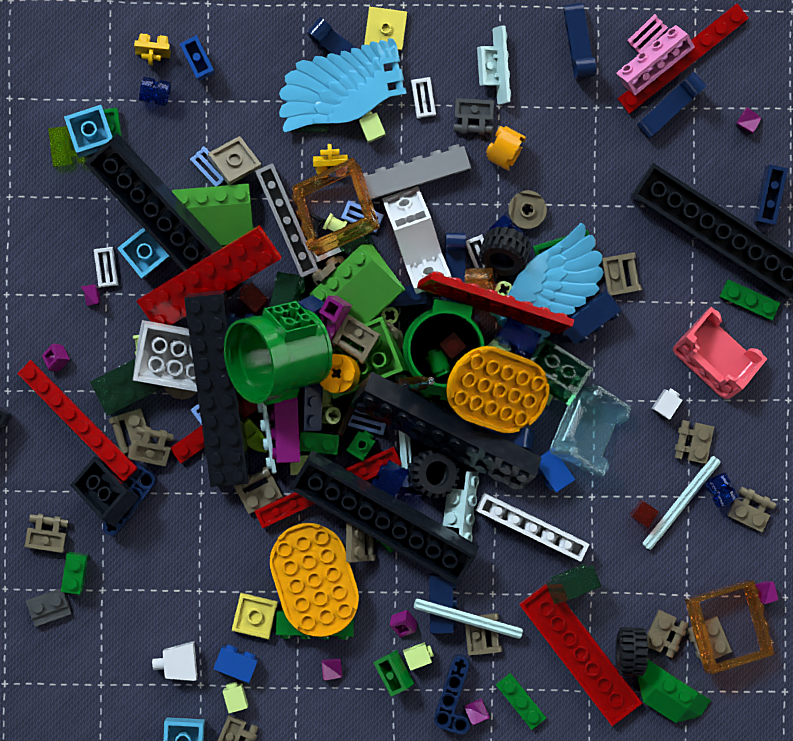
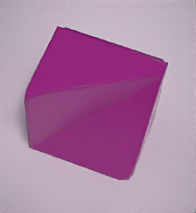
[735,107,761,134]
[81,284,101,306]
[42,344,70,371]
[754,581,778,604]
[389,610,417,637]
[321,658,343,681]
[464,698,490,725]

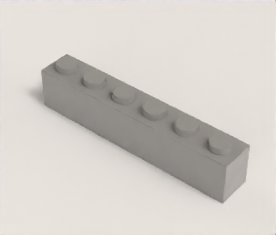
[354,144,471,203]
[255,163,318,278]

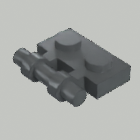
[454,98,494,135]

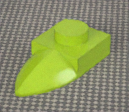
[244,417,268,453]

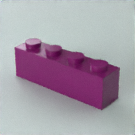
[270,397,300,464]

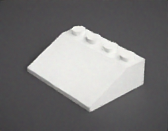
[133,320,197,392]

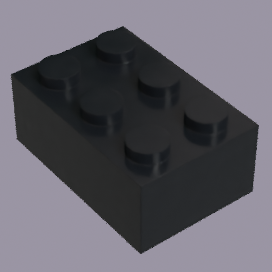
[70,457,139,526]

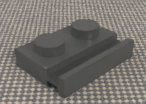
[26,588,72,627]

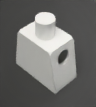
[152,641,198,681]

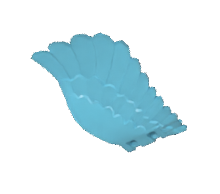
[279,38,407,133]
[489,223,604,354]

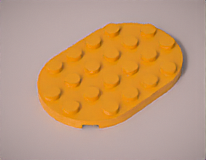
[447,346,549,433]
[270,523,359,637]

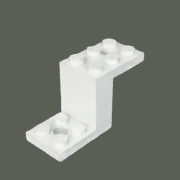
[382,186,452,294]

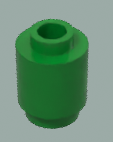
[425,347,450,378]

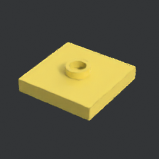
[364,7,407,51]
[232,593,278,639]

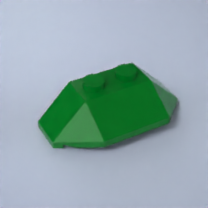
[637,659,711,723]

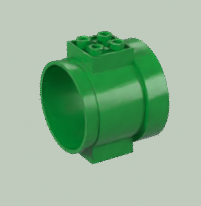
[402,299,485,401]
[224,301,333,406]

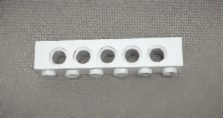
[476,493,589,562]

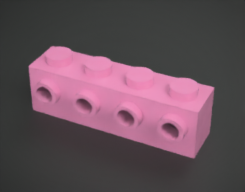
[616,25,695,95]

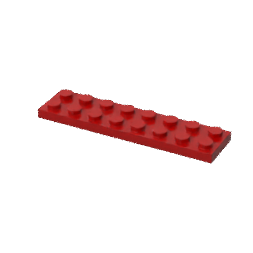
[136,225,282,325]
[417,271,574,334]
[519,581,642,726]

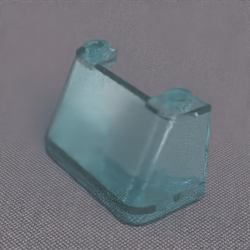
[550,385,632,476]

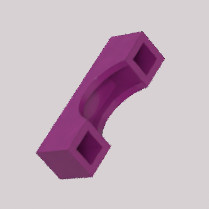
[319,295,353,342]

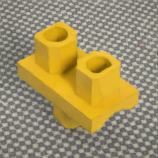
[134,33,170,66]
[313,144,348,176]

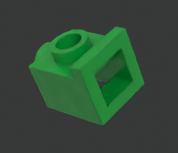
[347,430,375,461]

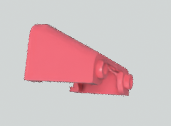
[673,307,767,399]

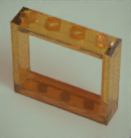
[292,158,380,256]
[684,580,775,674]

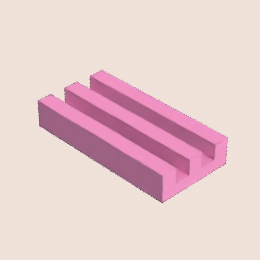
[627,14,668,54]

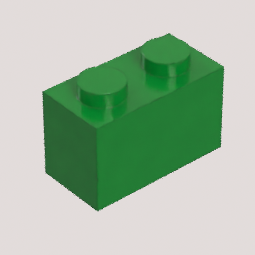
[300,431,339,455]
[61,551,89,595]
[373,650,414,697]

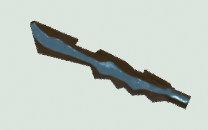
[389,376,435,393]

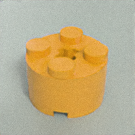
[486,126,527,171]
[320,354,361,393]

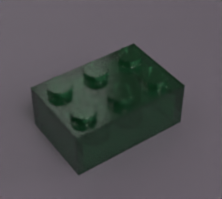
[530,338,593,406]
[90,358,161,416]

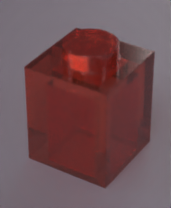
[238,283,269,313]
[438,332,466,359]
[630,499,659,527]

